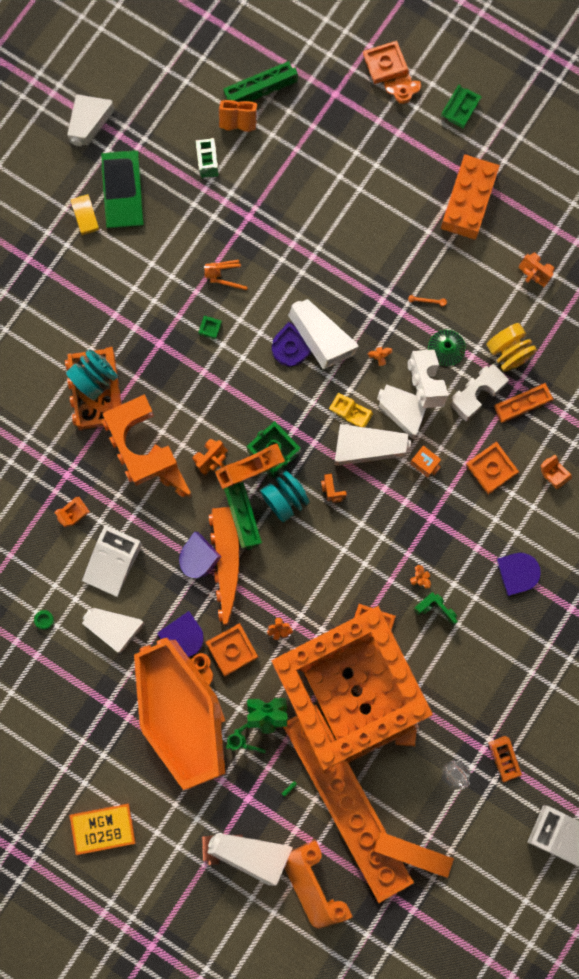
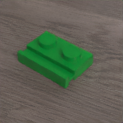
[441,84,482,129]

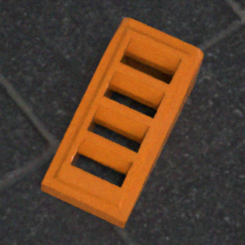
[488,736,522,782]

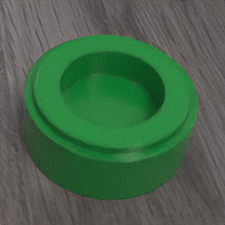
[34,610,54,630]

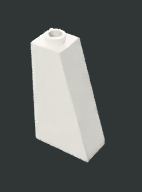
[288,299,359,369]
[334,424,411,466]
[208,834,292,885]

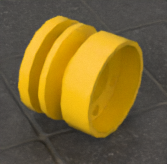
[486,323,537,372]

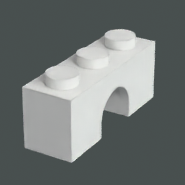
[408,350,448,408]
[450,364,509,421]

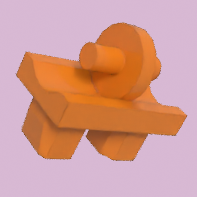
[518,253,555,288]
[192,439,228,475]

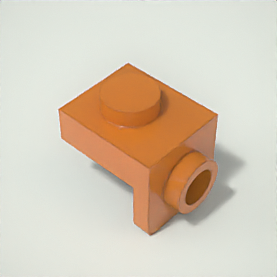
[540,455,572,489]
[321,474,347,503]
[55,497,90,527]

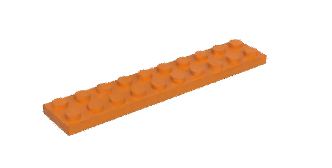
[283,705,414,903]

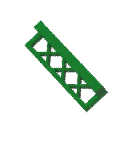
[223,61,298,102]
[224,481,262,550]

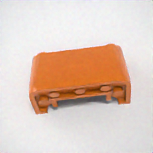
[284,839,353,928]

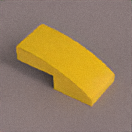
[71,194,99,235]
[329,393,373,428]

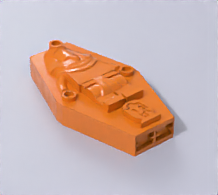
[134,638,225,790]

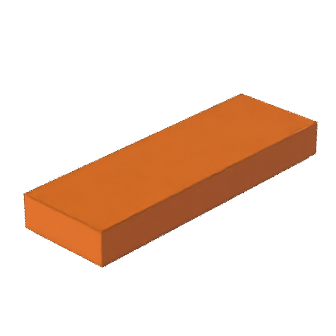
[494,383,554,424]

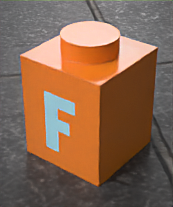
[410,446,441,478]

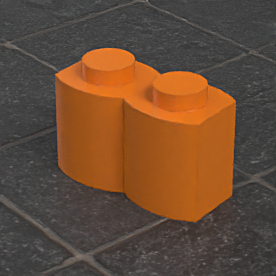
[219,100,257,132]

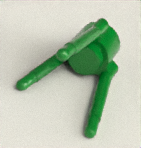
[226,723,266,753]

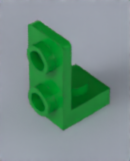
[413,592,458,626]

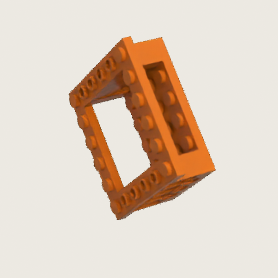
[271,606,433,770]

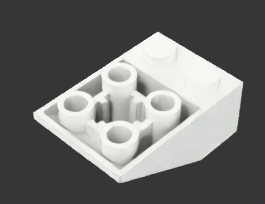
[82,525,142,597]
[528,805,579,867]

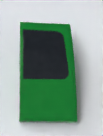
[101,150,144,228]

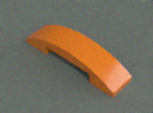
[374,832,454,878]

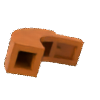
[215,444,285,489]

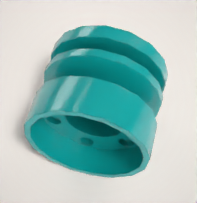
[66,349,118,400]
[260,471,310,523]

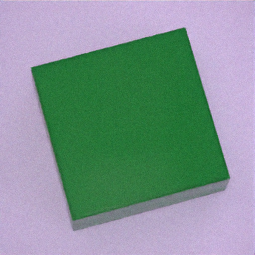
[198,315,222,340]

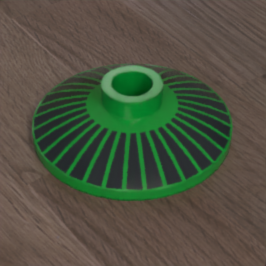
[428,330,466,366]

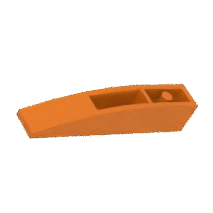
[209,507,239,626]

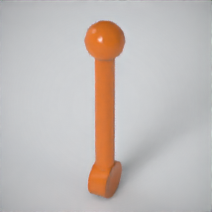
[408,295,447,307]

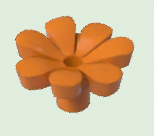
[368,347,392,366]
[410,565,431,589]
[267,618,293,640]

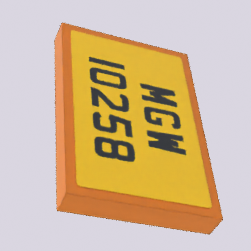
[70,804,136,855]

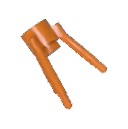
[205,260,248,290]

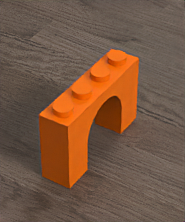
[102,394,178,486]

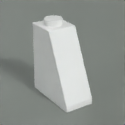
[67,94,114,146]
[377,385,426,439]
[82,608,145,654]

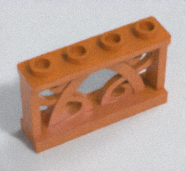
[65,347,122,430]

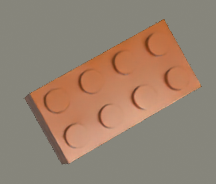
[441,154,500,240]

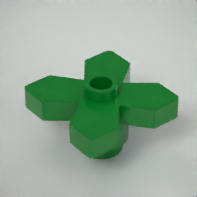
[247,698,288,734]

